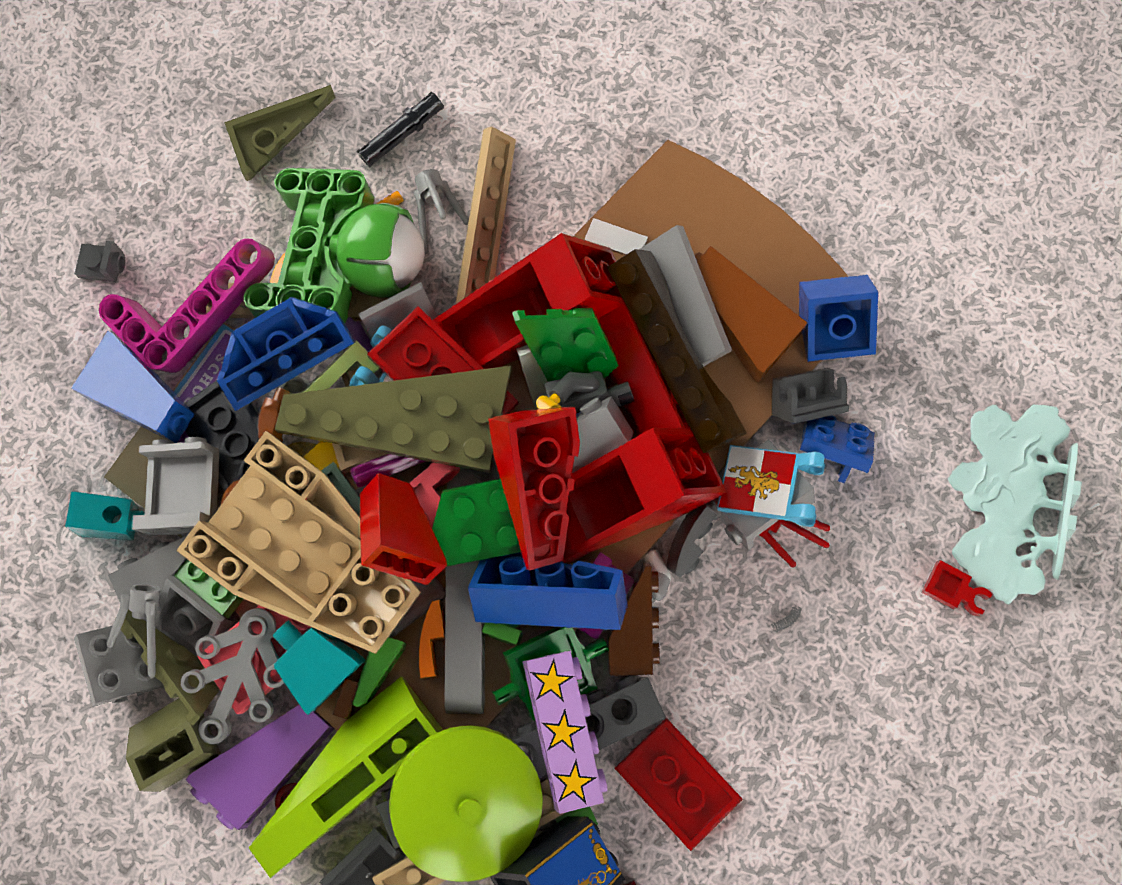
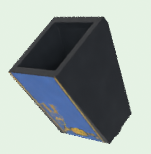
[490,816,625,885]

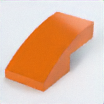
[419,600,445,680]

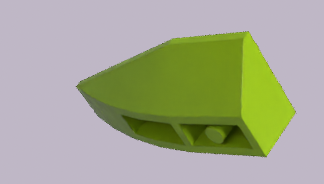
[249,676,443,878]

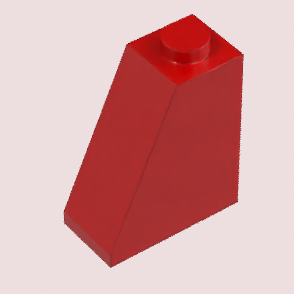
[360,473,447,585]

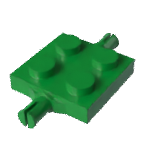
[492,627,609,721]

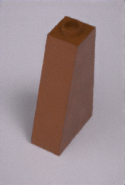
[695,246,807,383]

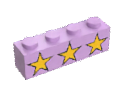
[523,651,607,814]

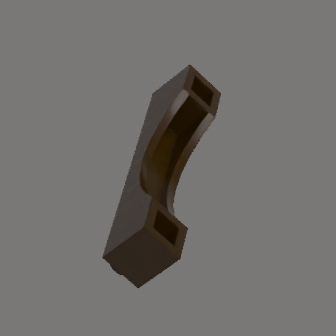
[607,249,747,453]

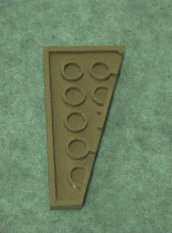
[275,366,512,473]

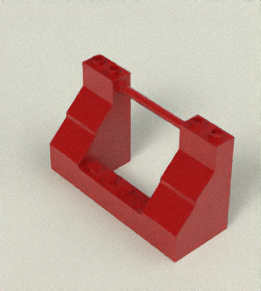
[433,233,727,564]

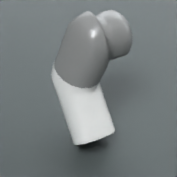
[643,549,671,603]

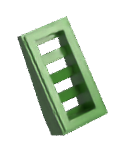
[353,637,407,708]

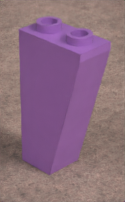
[185,705,334,830]

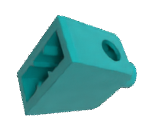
[65,491,145,541]
[272,620,366,715]

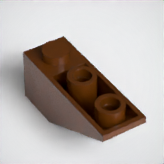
[608,562,660,676]

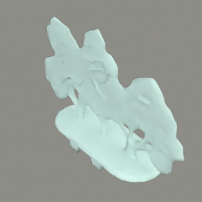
[948,404,1082,605]

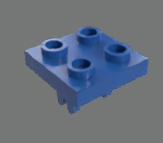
[800,415,875,483]

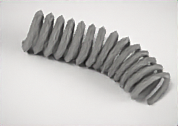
[771,606,802,633]

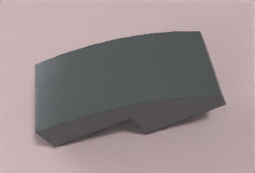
[666,505,717,578]

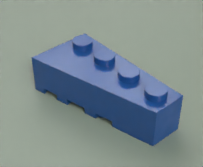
[468,552,627,630]

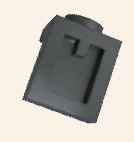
[74,241,125,282]

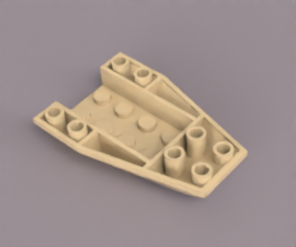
[176,431,421,654]

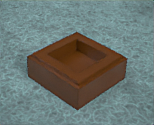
[332,679,359,719]

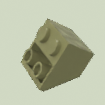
[126,698,222,792]

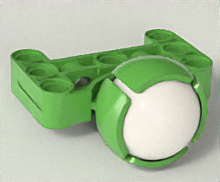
[243,168,425,323]

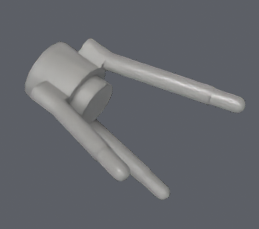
[413,169,469,254]
[107,584,162,678]

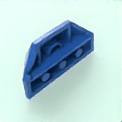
[217,297,355,411]

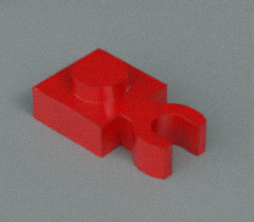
[921,560,993,616]

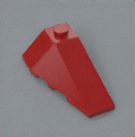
[488,407,580,571]

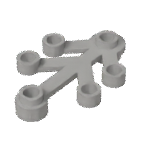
[181,608,284,744]

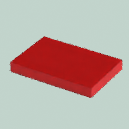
[614,718,743,851]

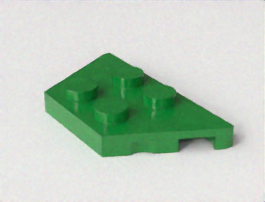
[512,308,619,382]
[432,479,521,567]

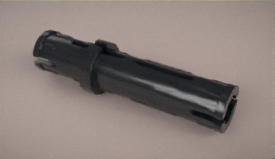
[356,91,444,168]

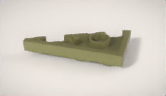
[224,85,336,181]
[115,609,220,726]

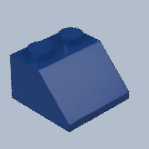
[799,275,879,362]

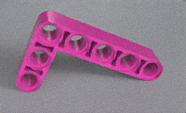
[98,238,275,373]

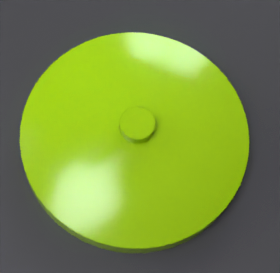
[389,726,543,882]

